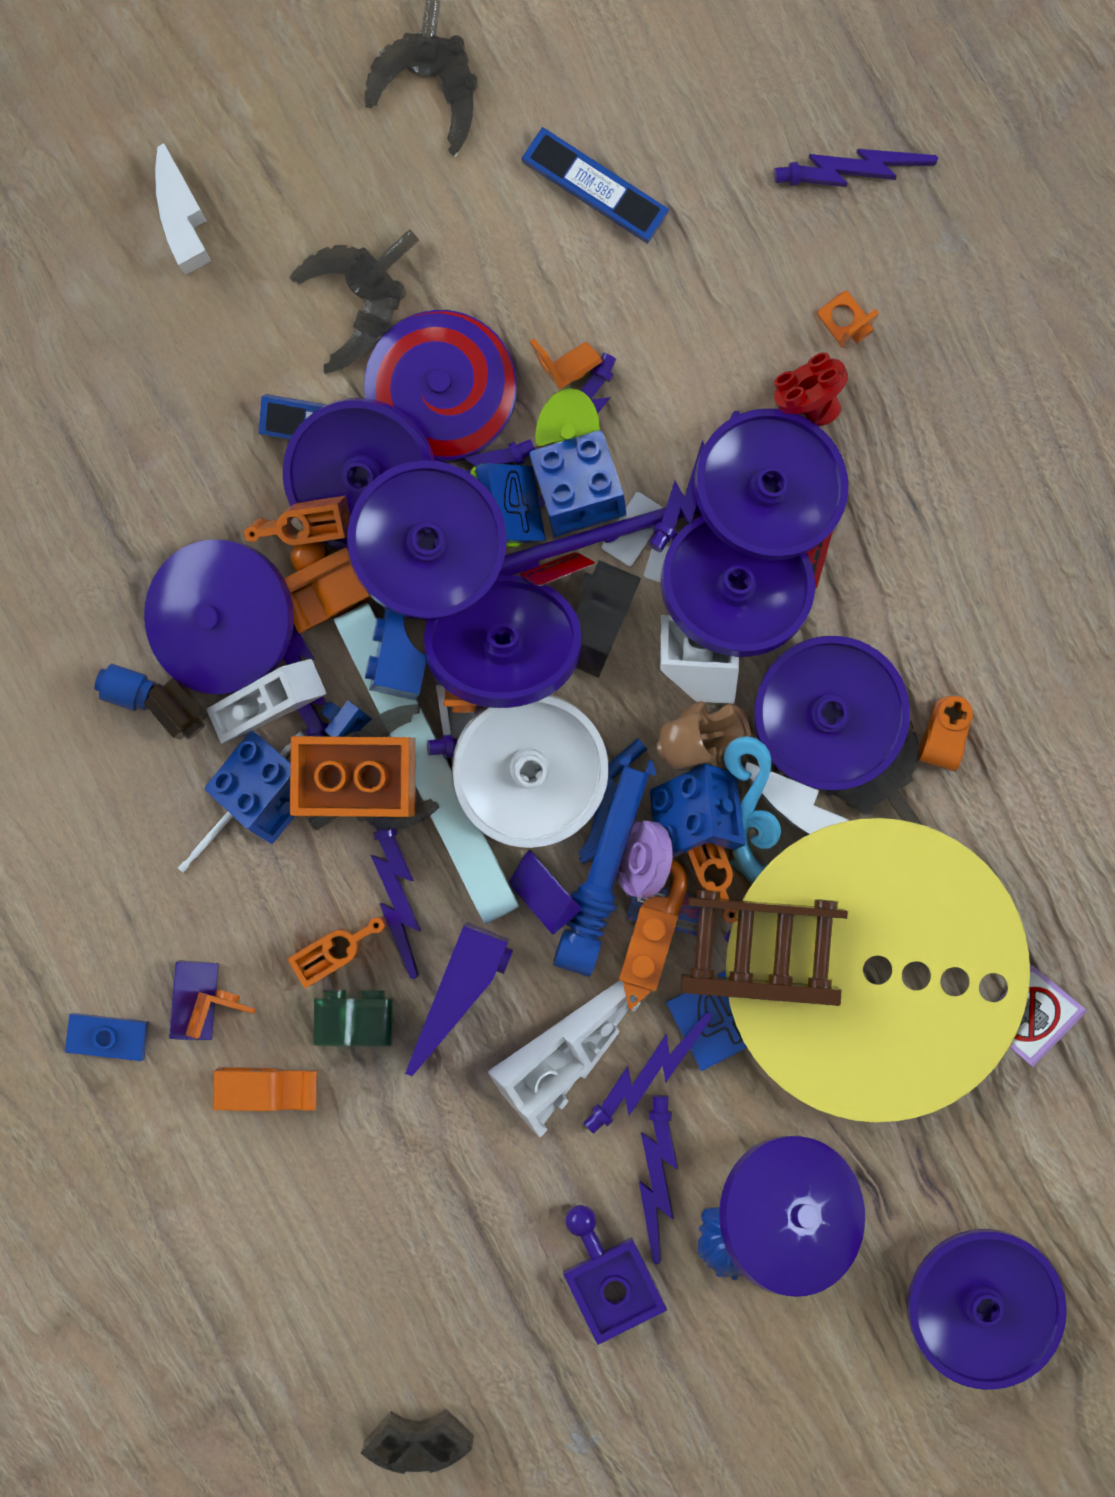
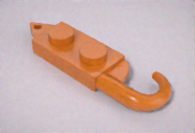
[619,859,688,1010]

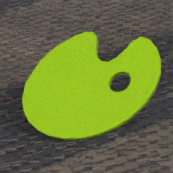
[535,388,600,447]

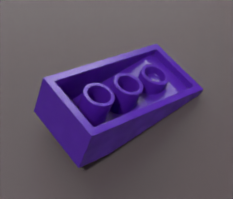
[405,922,513,1076]

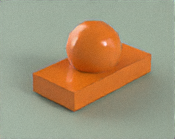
[284,542,350,594]

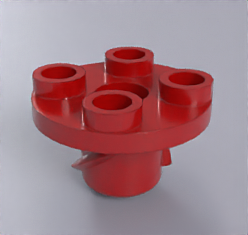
[774,352,848,426]

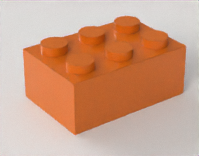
[290,736,416,817]

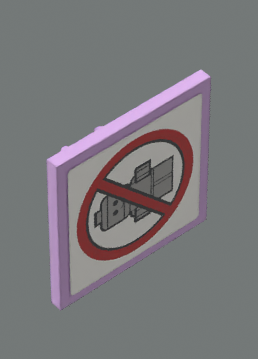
[996,965,1087,1067]

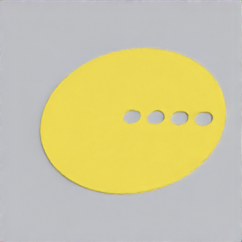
[726,818,1030,1122]

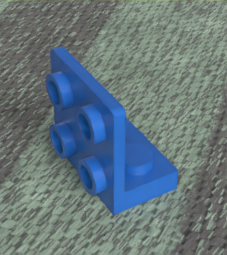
[530,430,627,537]
[205,731,295,844]
[650,763,746,858]

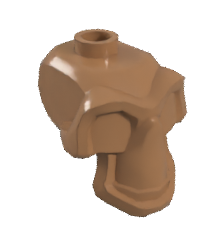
[657,701,755,771]

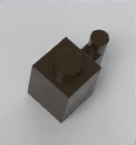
[144,678,209,740]

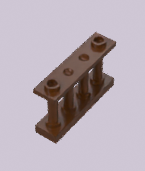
[680,890,848,1006]

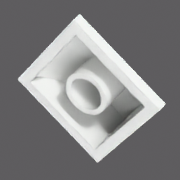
[660,615,739,704]

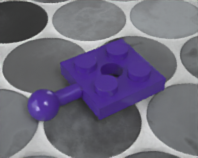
[563,1205,667,1345]

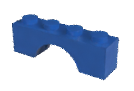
[365,609,426,700]

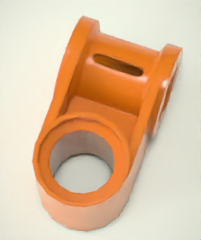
[917,696,973,772]

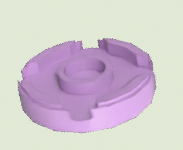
[617,820,673,898]

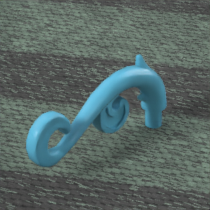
[724,736,781,884]

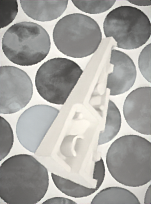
[488,980,641,1138]

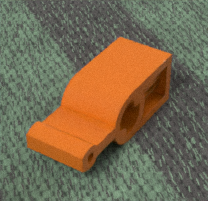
[244,496,351,545]
[290,563,373,634]
[686,842,738,924]
[287,916,388,989]
[213,1067,318,1111]

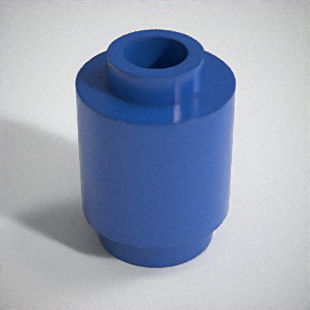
[94,663,155,711]

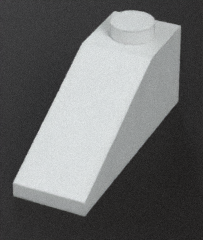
[206,659,327,744]

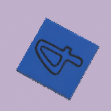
[476,463,546,544]
[665,970,747,1071]

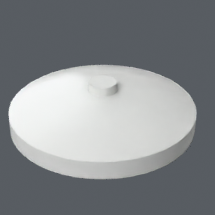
[452,695,608,848]

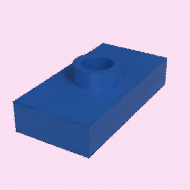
[65,1013,149,1061]

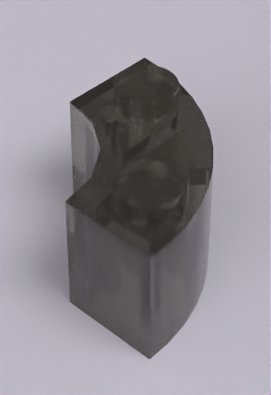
[576,560,641,678]
[361,1409,474,1474]

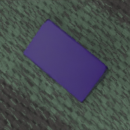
[508,850,582,935]
[169,960,219,1040]

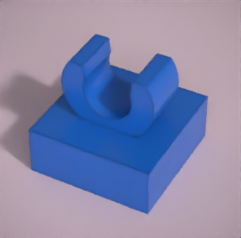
[321,700,373,737]

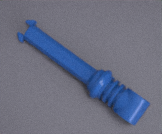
[553,753,656,977]

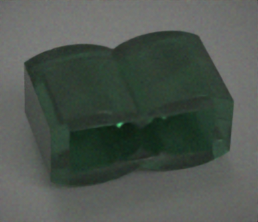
[313,989,393,1046]

